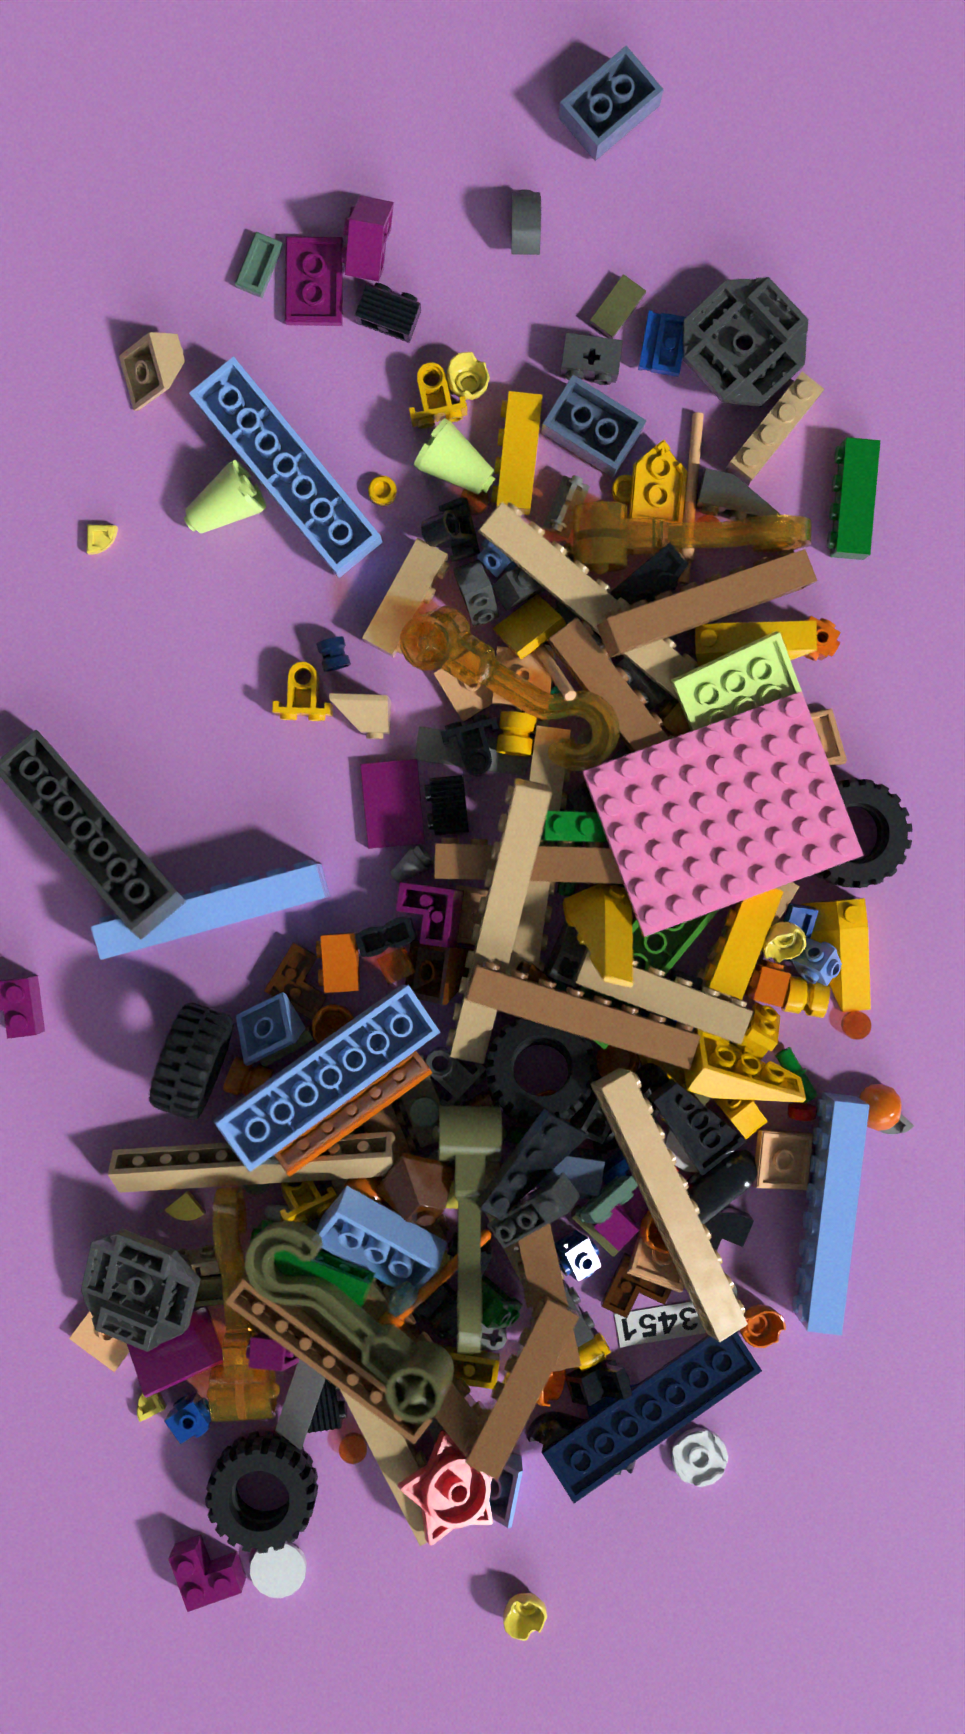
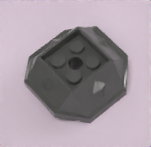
[683,277,809,407]
[81,1229,201,1352]

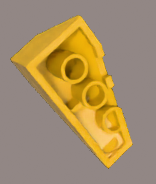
[695,621,817,667]
[563,883,633,987]
[801,897,871,1012]
[684,1028,806,1102]

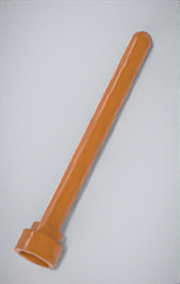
[378,1229,491,1330]

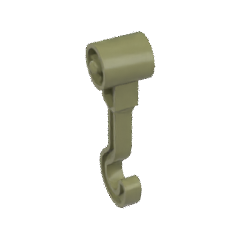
[432,1106,507,1353]
[245,1220,454,1423]

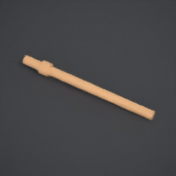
[678,412,704,584]

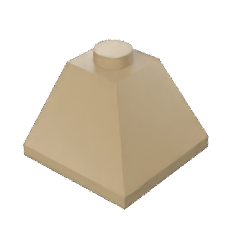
[119,332,185,411]
[329,693,391,739]

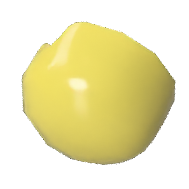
[446,352,490,400]
[762,922,806,963]
[503,1593,547,1641]

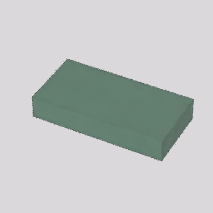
[235,232,283,298]

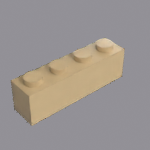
[725,371,824,486]
[362,537,450,658]

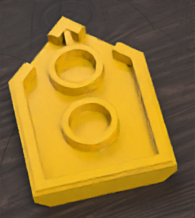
[628,439,688,529]

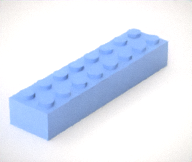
[189,356,383,578]
[91,860,330,960]
[212,985,440,1172]
[793,1092,869,1335]

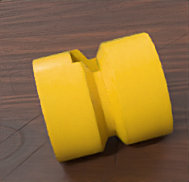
[496,711,537,757]
[781,976,830,1018]

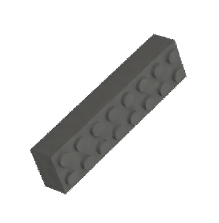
[0,729,186,940]

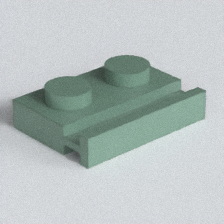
[575,1176,638,1224]

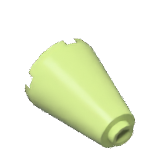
[414,418,496,494]
[184,460,266,534]

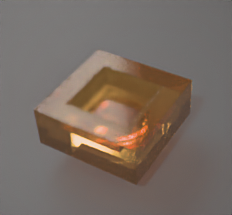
[377,947,416,985]

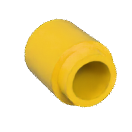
[573,1332,611,1372]

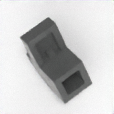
[511,190,541,255]

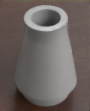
[390,845,433,884]

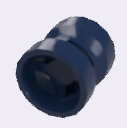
[316,636,351,672]

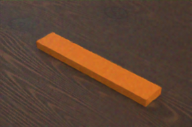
[274,1051,432,1177]

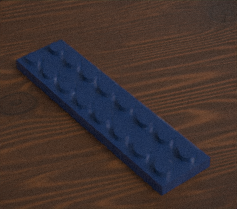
[541,1332,762,1504]

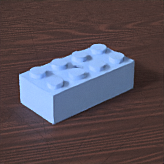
[316,1186,447,1297]

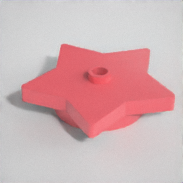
[398,1430,493,1545]

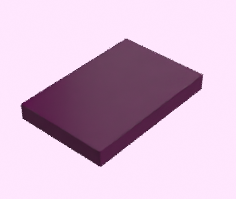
[285,236,343,326]
[360,759,425,849]
[127,1306,227,1398]

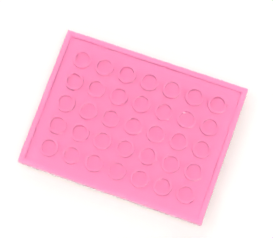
[582,691,863,937]

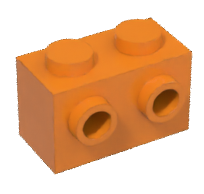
[316,932,361,993]
[744,959,791,1007]

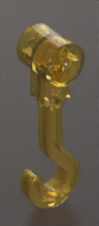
[573,500,812,575]
[400,606,620,771]
[206,1186,280,1423]

